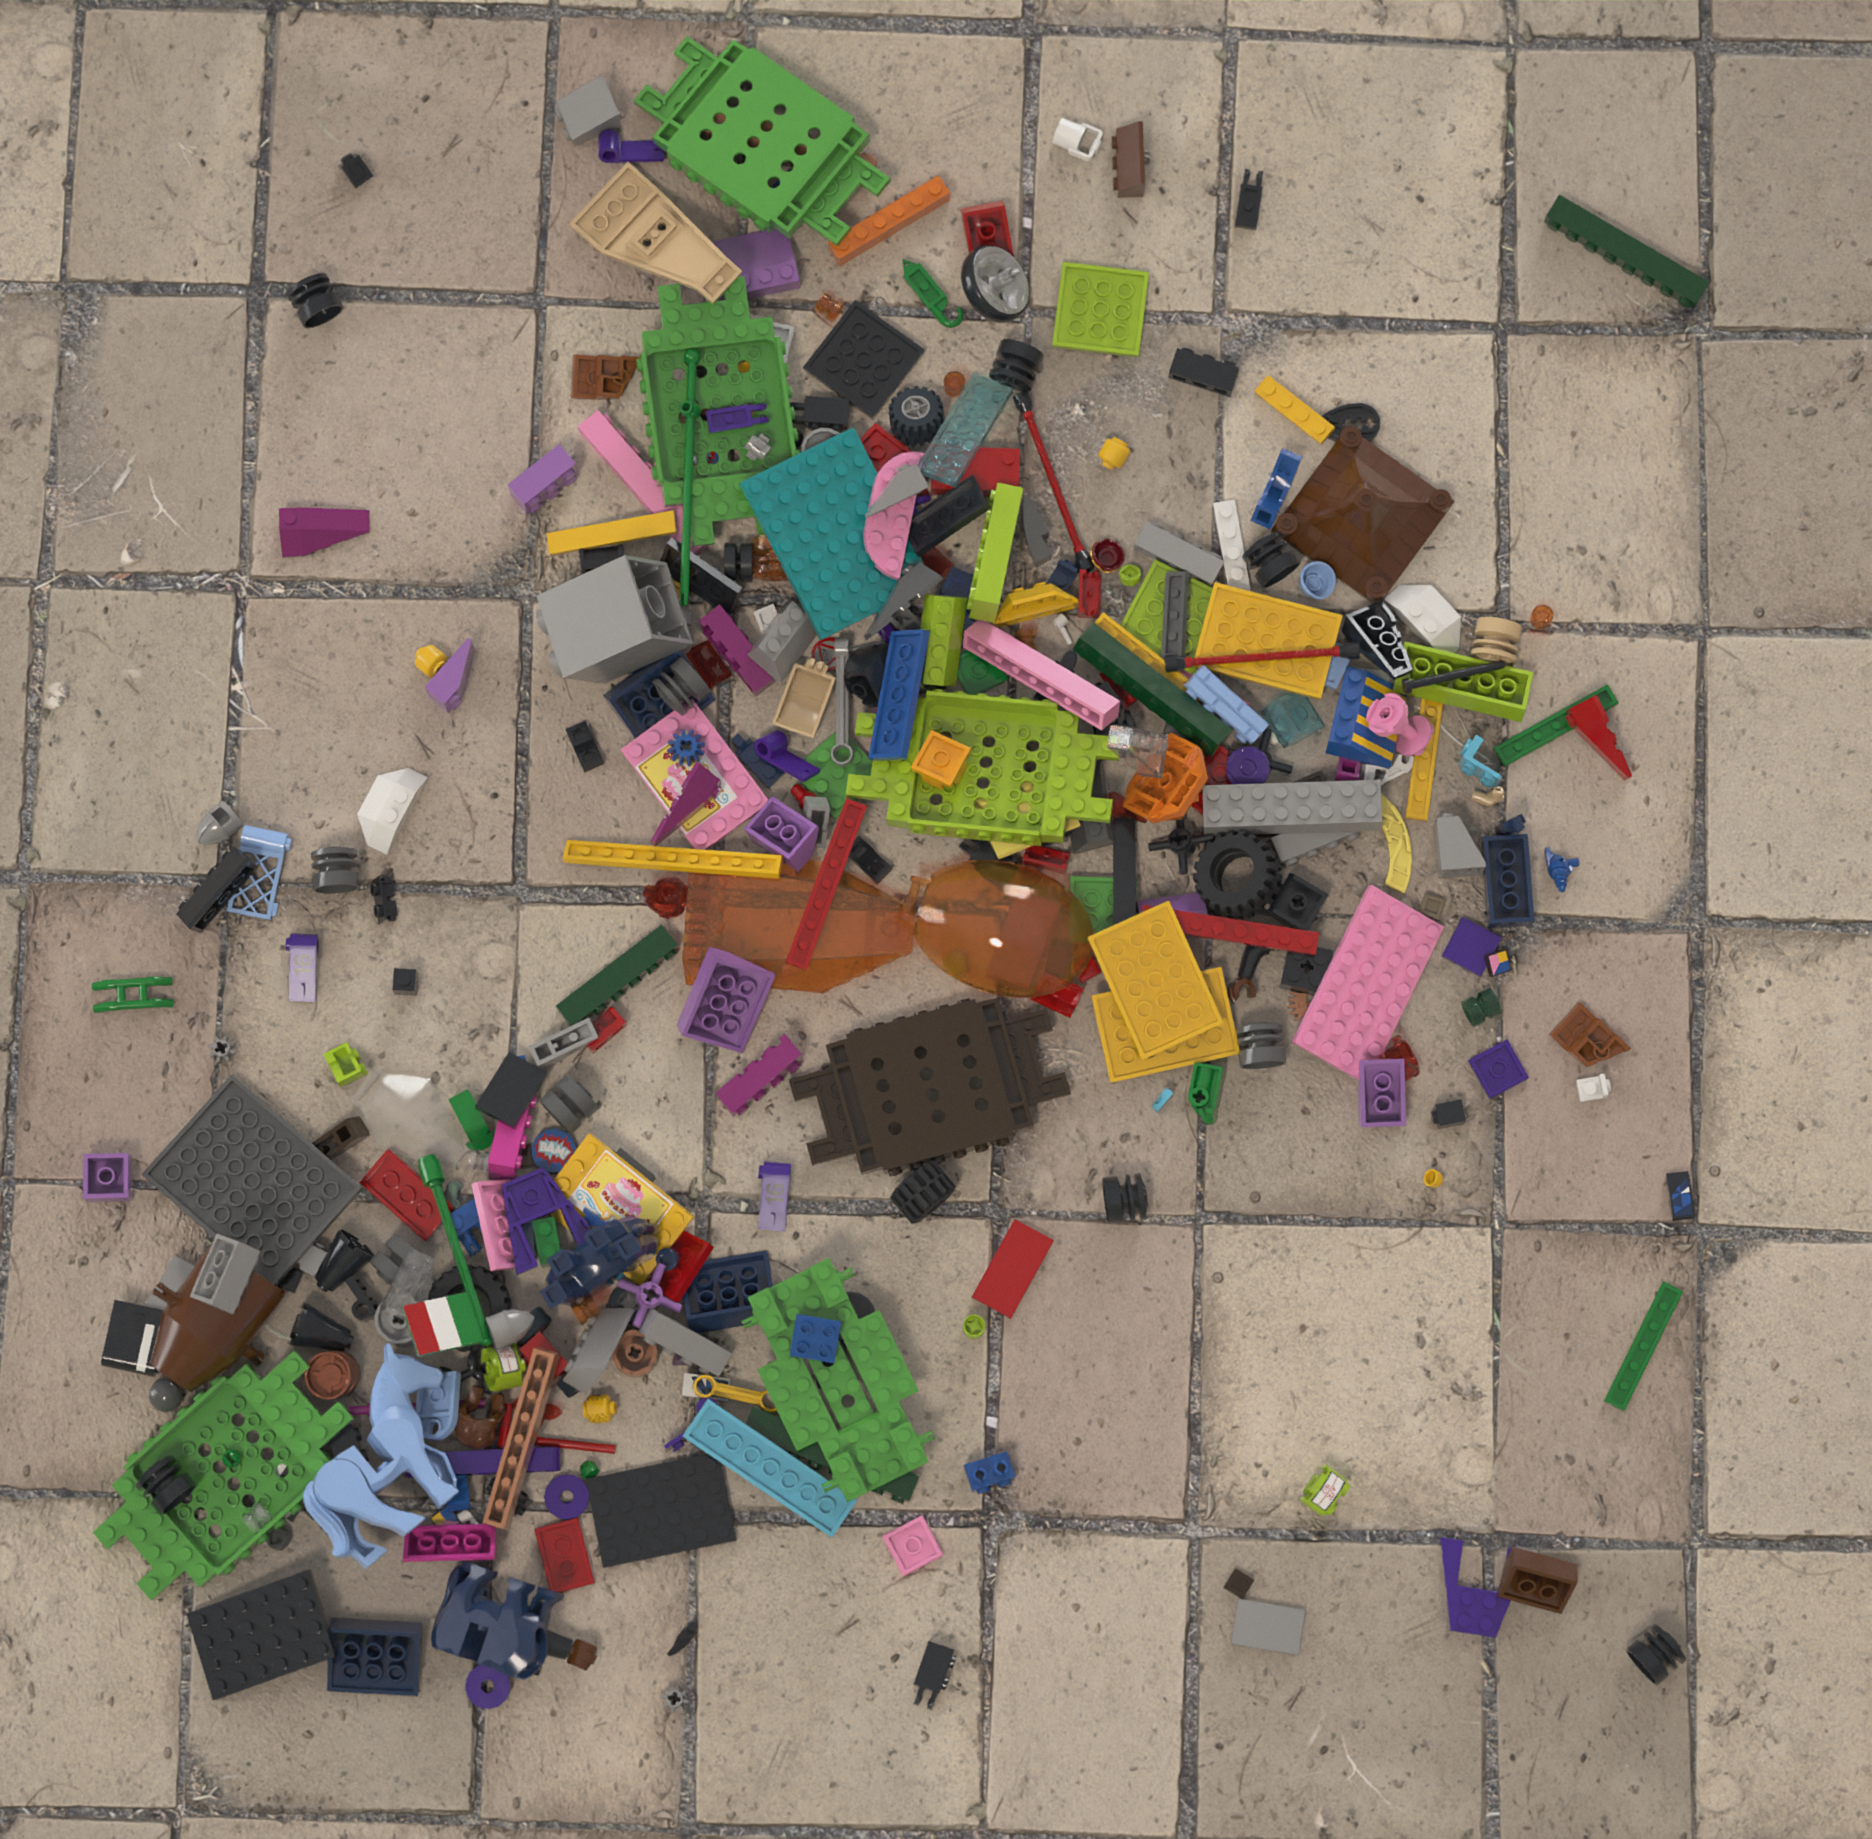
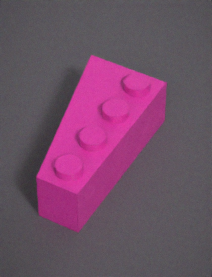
[488,1095,537,1181]

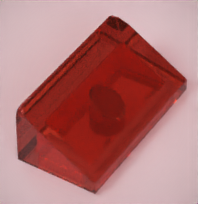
[921,547,954,584]
[686,640,732,690]

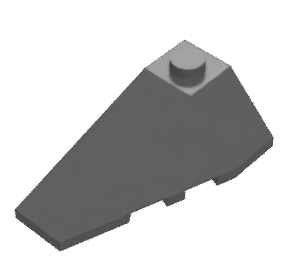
[864,562,943,640]
[1070,760,1116,855]

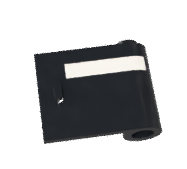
[101,1300,163,1377]

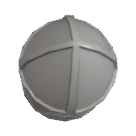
[197,801,244,845]
[485,1309,535,1349]

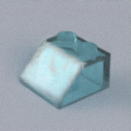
[1261,693,1325,748]

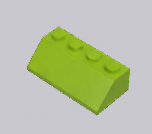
[920,594,967,686]

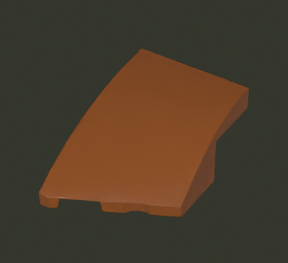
[571,354,639,400]
[1549,1002,1631,1067]

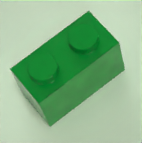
[532,1217,561,1268]

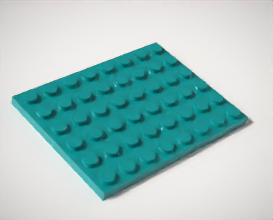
[739,427,925,641]

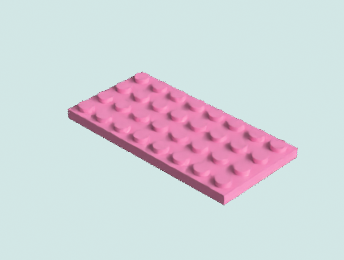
[1291,885,1444,1080]

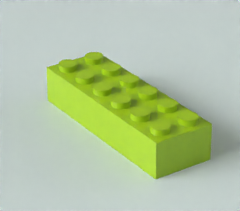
[966,482,1023,623]
[1392,642,1534,722]

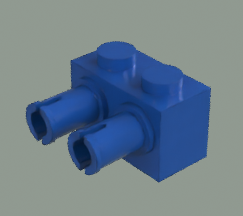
[441,1198,482,1257]
[964,1451,1015,1495]

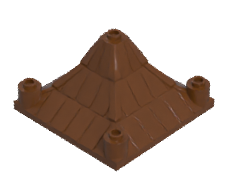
[1271,426,1455,604]

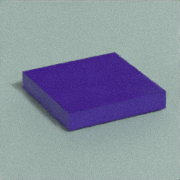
[1441,917,1502,977]
[1468,1039,1529,1100]

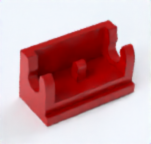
[1078,569,1101,618]
[1022,845,1070,874]
[1030,970,1084,1018]
[586,1006,627,1054]

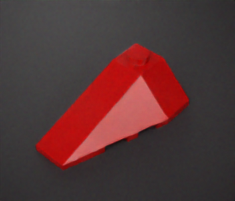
[1565,695,1632,781]

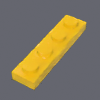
[1254,375,1335,445]

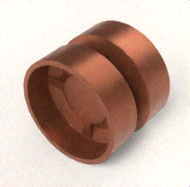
[305,1351,361,1399]

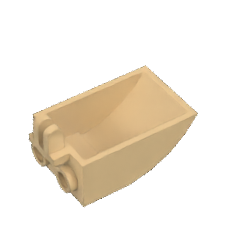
[772,658,836,738]

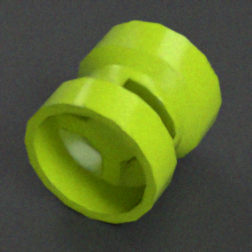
[963,1314,985,1339]

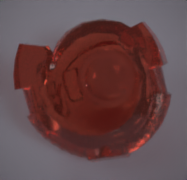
[643,877,690,919]
[1378,1035,1420,1081]

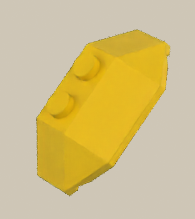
[992,582,1079,628]

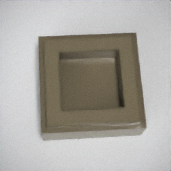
[1419,893,1446,921]

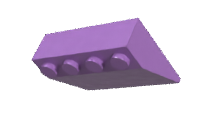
[712,228,800,301]
[676,947,776,1053]

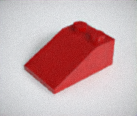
[960,200,1014,272]

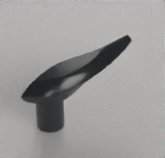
[667,1622,697,1656]

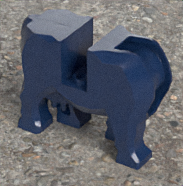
[540,1216,659,1308]
[431,1560,565,1680]

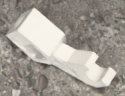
[1358,753,1414,785]

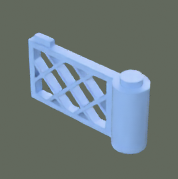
[227,825,292,920]

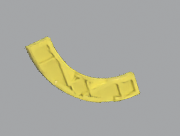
[1381,793,1412,894]

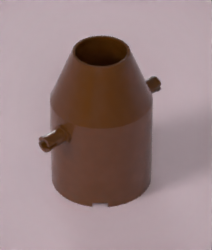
[150,1242,287,1392]

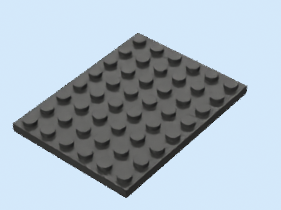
[141,1075,363,1286]

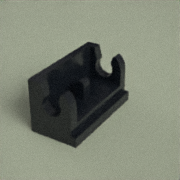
[579,544,624,574]

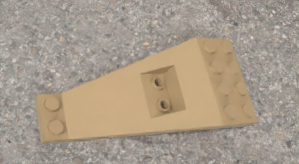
[569,162,742,305]

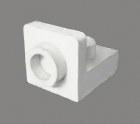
[1576,1074,1611,1103]

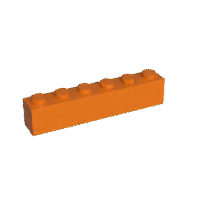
[828,175,950,267]

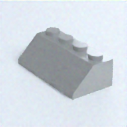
[563,1308,634,1395]

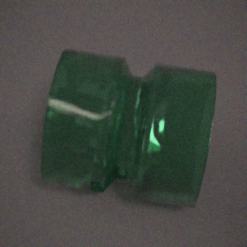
[1461,988,1502,1027]

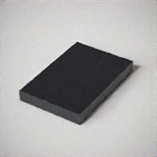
[475,1052,548,1129]

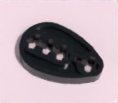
[1322,403,1380,442]

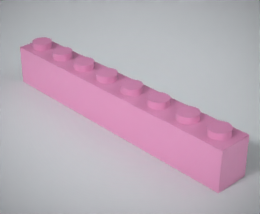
[578,410,710,555]
[963,620,1120,730]

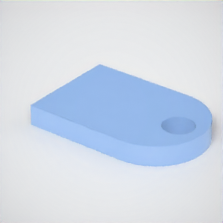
[416,1371,461,1441]

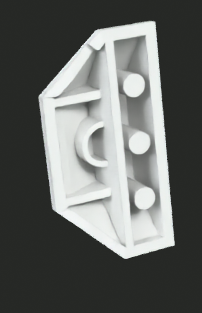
[1383,585,1461,653]
[357,768,428,855]

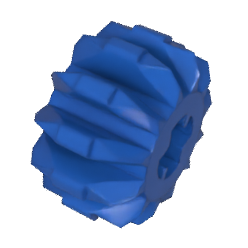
[668,729,705,767]

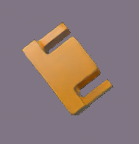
[911,730,971,790]

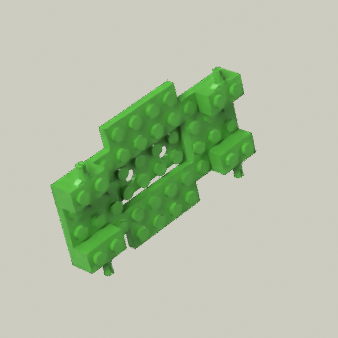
[741,1258,935,1503]

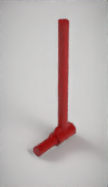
[497,1403,616,1454]

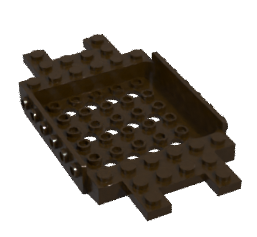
[789,998,1071,1177]

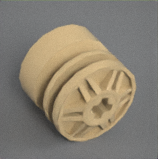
[1470,617,1522,666]

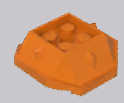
[1123,733,1208,824]

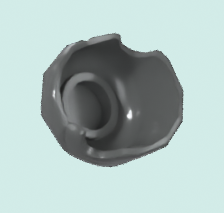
[149,1376,183,1413]

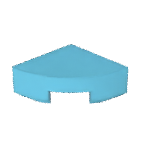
[1152,1088,1173,1113]

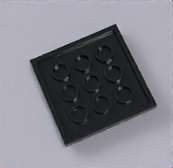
[803,300,925,420]

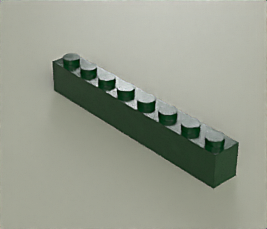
[1544,195,1709,310]
[1073,623,1233,757]
[746,1407,920,1505]

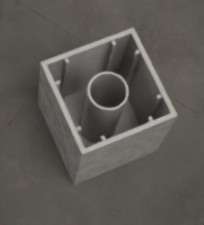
[536,555,693,684]

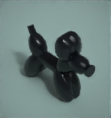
[439,1351,492,1395]

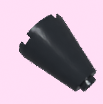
[315,1229,374,1292]
[288,1302,354,1351]

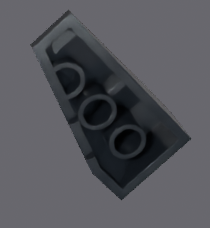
[1341,600,1413,680]

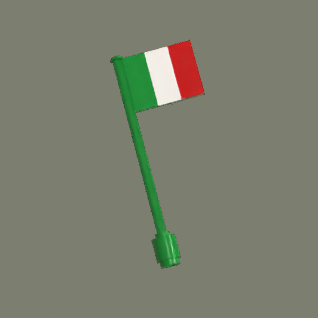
[402,1154,493,1357]

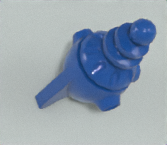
[1544,847,1579,893]

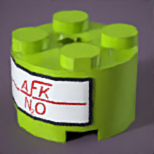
[481,1343,526,1392]
[1299,1464,1351,1516]

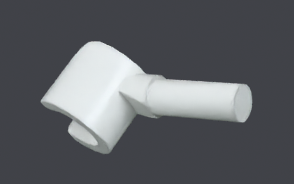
[1053,614,1073,645]
[457,1510,479,1524]

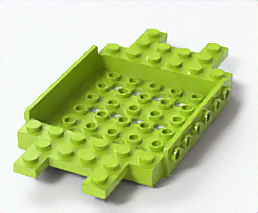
[845,689,1121,846]

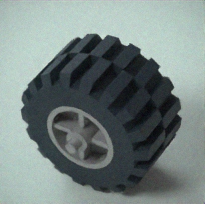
[889,386,945,446]

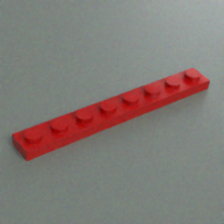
[785,798,867,971]
[1142,905,1319,956]

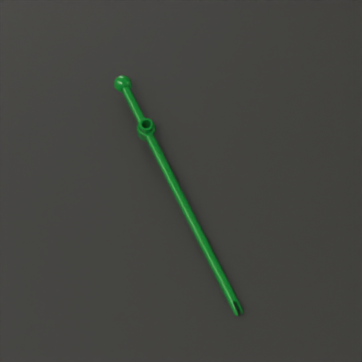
[680,349,701,607]

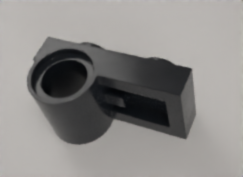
[345,1276,378,1322]

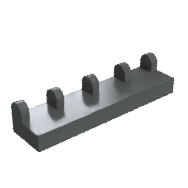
[1161,571,1192,659]

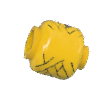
[583,1394,617,1424]

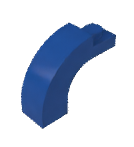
[1251,448,1302,530]

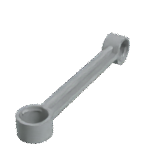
[831,637,854,767]

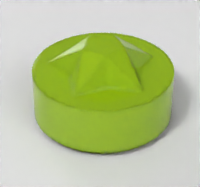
[1119,564,1141,586]

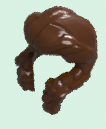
[454,1385,506,1449]

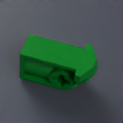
[1188,1062,1226,1125]
[448,1089,496,1151]

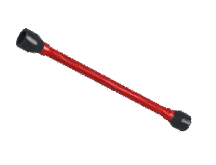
[1012,391,1095,573]
[1164,641,1360,673]

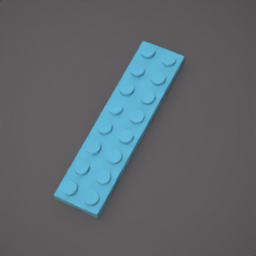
[682,1399,857,1537]

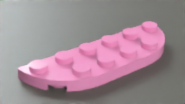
[863,452,925,580]

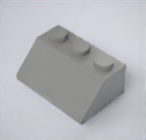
[747,601,816,683]
[189,1234,260,1314]

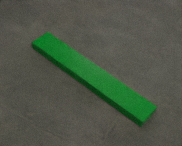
[1493,684,1619,768]
[1603,1281,1683,1412]

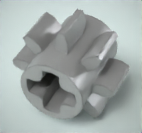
[744,434,771,461]
[208,1035,236,1064]
[660,1685,689,1714]

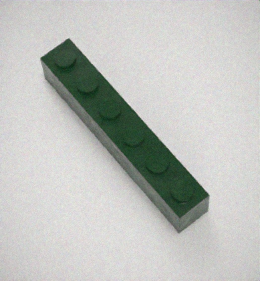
[556,924,679,1026]

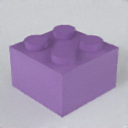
[83,1153,132,1202]

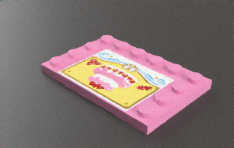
[620,698,768,850]

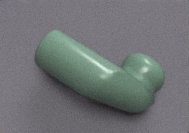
[444,1180,462,1212]

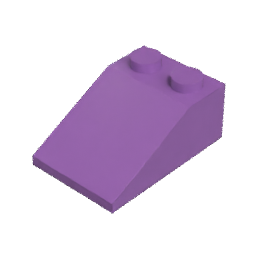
[425,638,475,713]
[1358,1058,1406,1127]

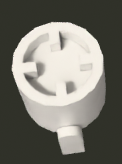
[1052,118,1103,161]

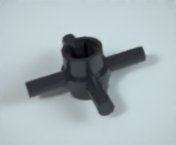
[1148,817,1215,875]

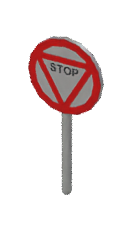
[811,638,885,672]

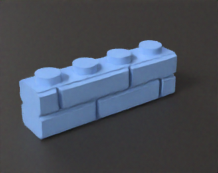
[1184,665,1269,745]

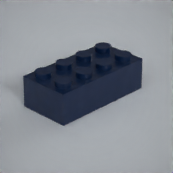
[1481,834,1535,929]

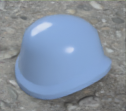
[1298,561,1336,600]

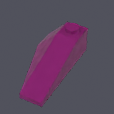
[279,507,370,557]
[651,762,722,846]

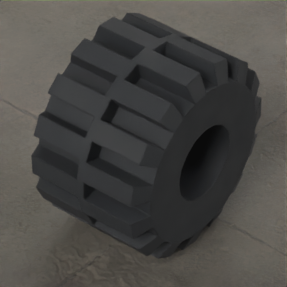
[890,1161,956,1224]

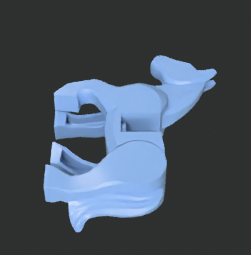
[303,1343,460,1570]

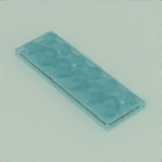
[918,373,1013,488]

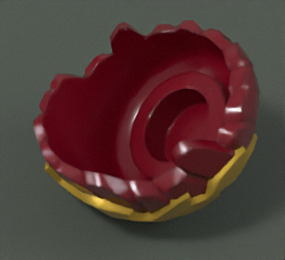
[1090,538,1125,573]

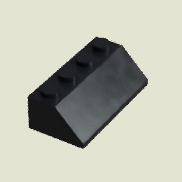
[176,847,259,933]

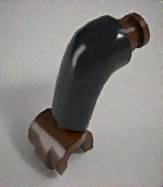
[1227,945,1281,1002]
[547,1629,597,1671]

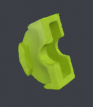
[323,1042,369,1087]

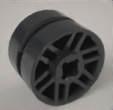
[724,543,753,583]

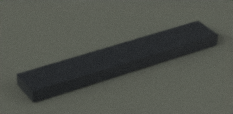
[1113,816,1136,925]

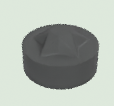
[266,1527,290,1551]

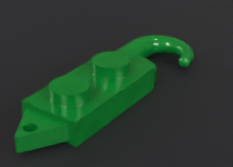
[902,259,964,328]

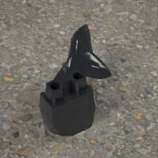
[844,643,946,707]

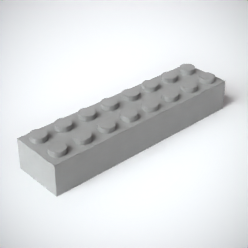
[1202,780,1382,836]

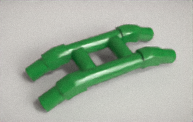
[92,976,174,1013]

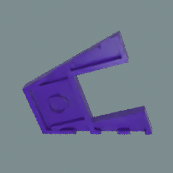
[501,1167,591,1275]
[1440,1537,1512,1638]

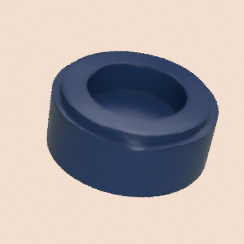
[656,1248,680,1271]

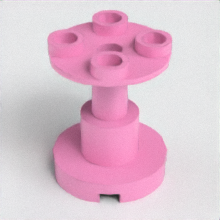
[1366,693,1434,756]

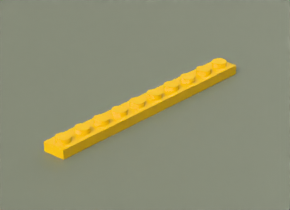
[562,840,783,879]

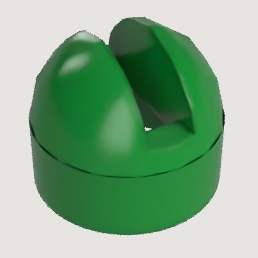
[222,1449,241,1468]
[580,1461,600,1480]

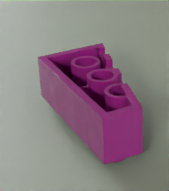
[699,604,776,697]
[716,1034,802,1117]

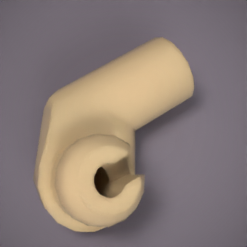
[1471,786,1504,806]

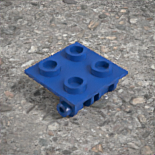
[790,1314,841,1363]

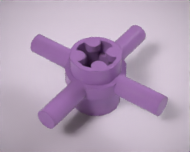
[617,1263,682,1328]

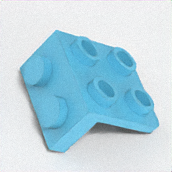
[1458,735,1502,788]

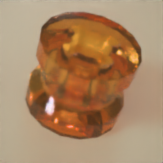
[1530,605,1554,630]

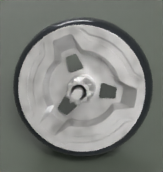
[961,245,1030,323]

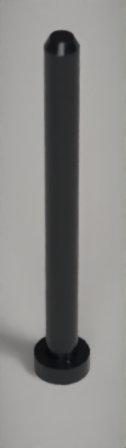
[1402,660,1505,694]

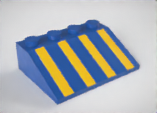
[1325,666,1407,769]

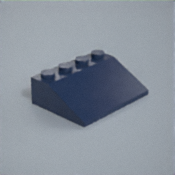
[603,650,716,739]
[683,1250,773,1333]
[327,1618,422,1696]

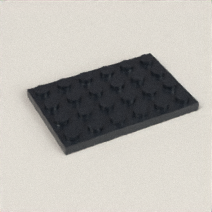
[586,1454,737,1568]
[186,1570,338,1701]

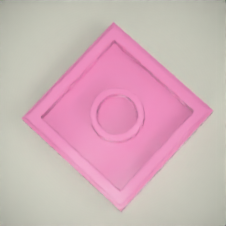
[882,1515,943,1577]

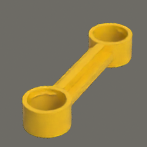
[692,1375,776,1413]

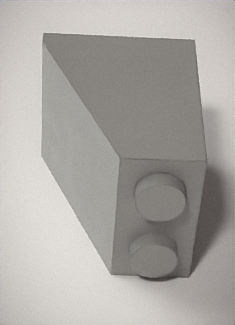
[555,76,622,147]
[1433,813,1486,878]

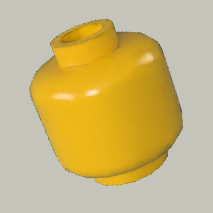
[1098,436,1130,471]
[415,645,447,678]

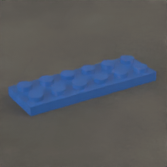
[868,629,930,761]

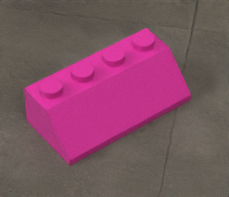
[403,1524,498,1562]

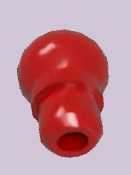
[790,784,817,810]

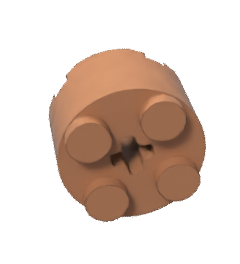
[612,1330,658,1378]

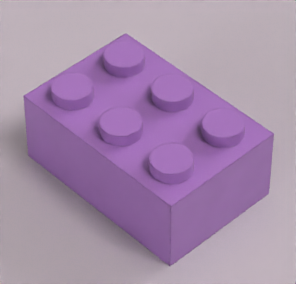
[508,444,578,515]

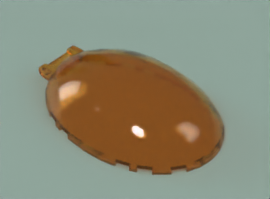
[898,860,1093,998]

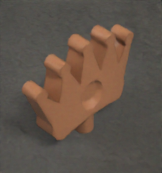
[1287,991,1311,1021]

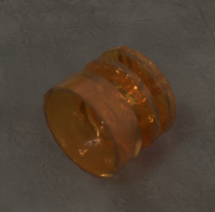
[752,535,788,582]

